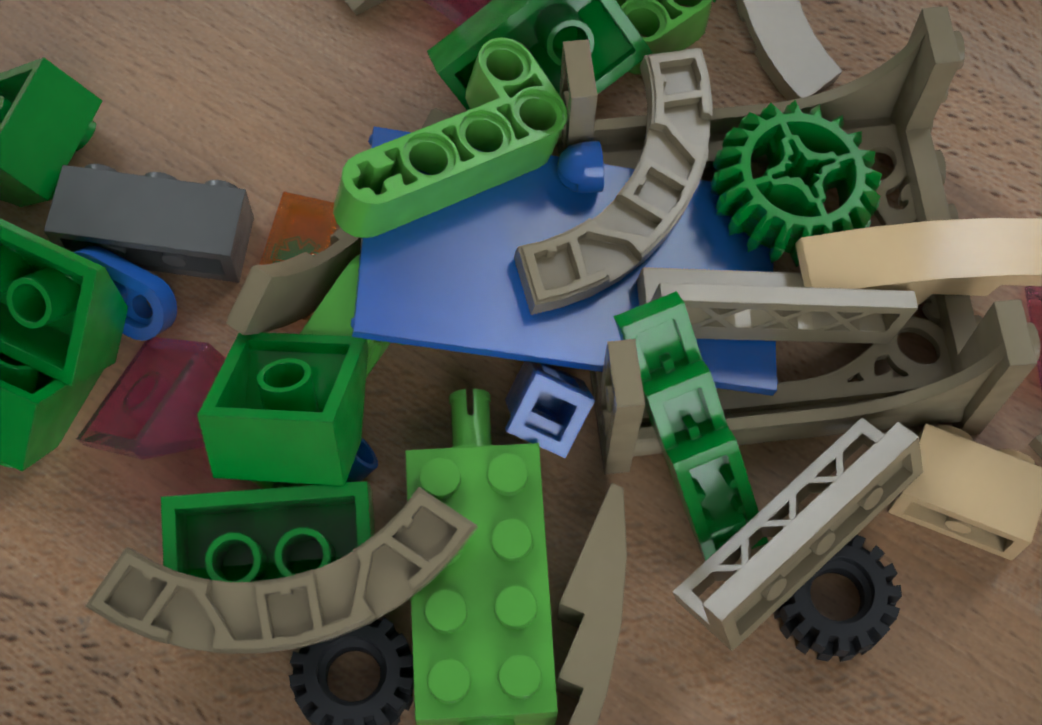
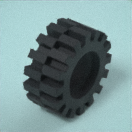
[773,535,902,662]
[289,617,414,725]

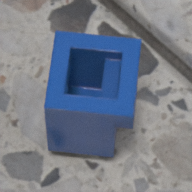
[505,361,595,458]

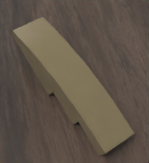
[556,483,627,725]

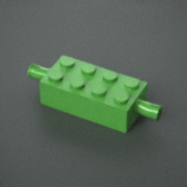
[405,389,558,725]

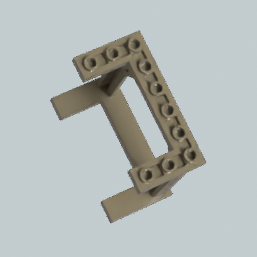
[557,6,1040,475]

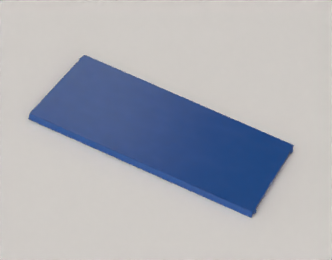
[350,126,778,396]

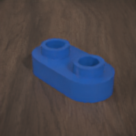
[73,246,177,341]

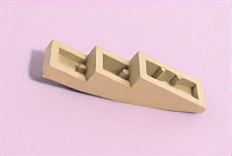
[795,218,1042,305]

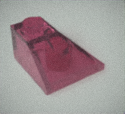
[76,337,226,460]

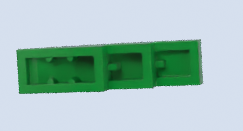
[613,291,768,561]

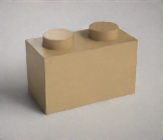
[888,423,1042,561]

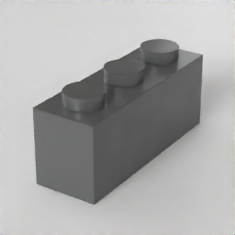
[44,164,254,283]

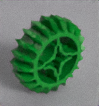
[711,100,882,267]

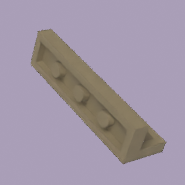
[637,267,918,344]
[673,418,923,652]

